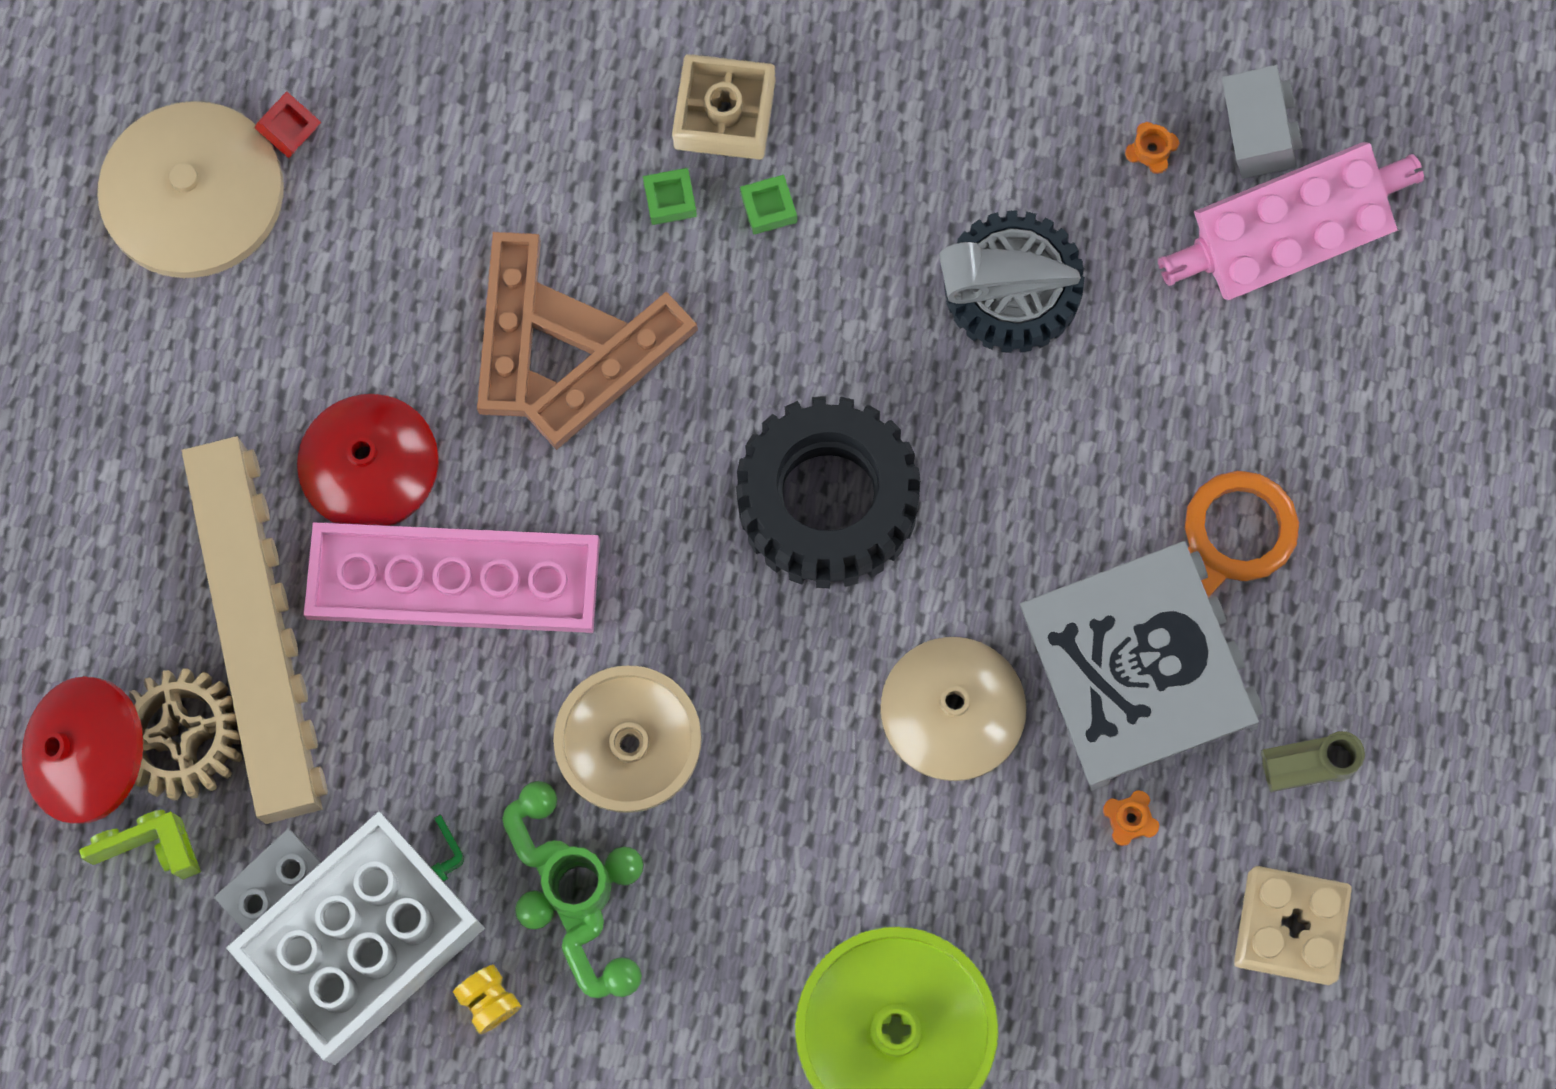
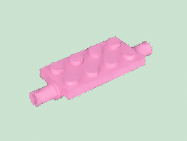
[1158,142,1424,300]

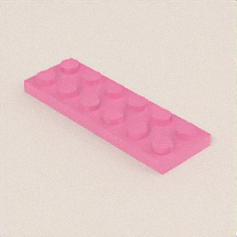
[304,522,600,633]

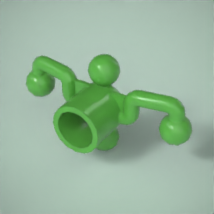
[502,781,644,998]

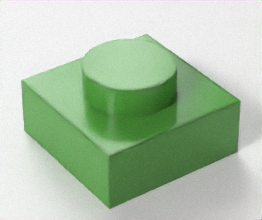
[643,168,697,225]
[740,174,797,235]

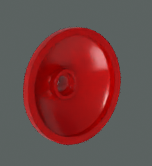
[297,394,439,526]
[22,676,143,824]

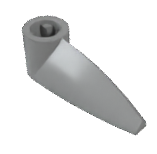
[939,242,1081,304]

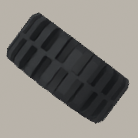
[736,396,921,589]

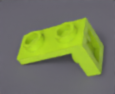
[79,810,201,880]

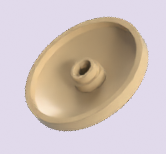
[98,101,284,278]

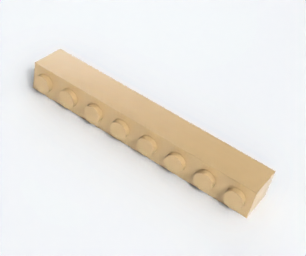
[181,436,328,824]

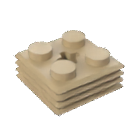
[672,54,776,160]
[1234,866,1352,985]

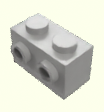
[1222,65,1303,179]
[214,828,322,931]

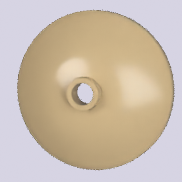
[881,637,1026,781]
[553,666,702,813]

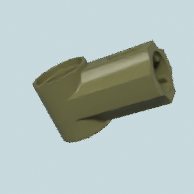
[1261,731,1365,793]

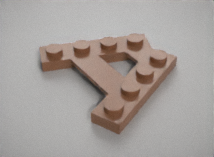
[477,232,698,450]

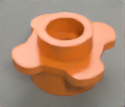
[1125,122,1179,174]
[1103,790,1159,846]

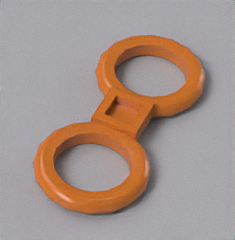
[1184,470,1299,598]

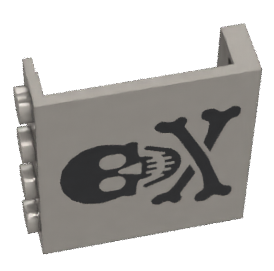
[1020,541,1264,791]

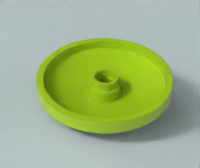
[795,927,998,1089]

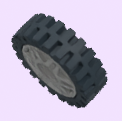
[945,210,1085,353]

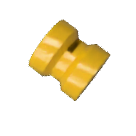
[453,964,522,1035]

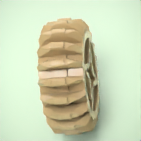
[129,668,242,800]

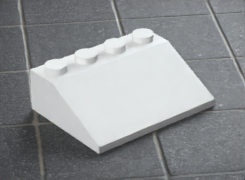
[226,811,485,1065]

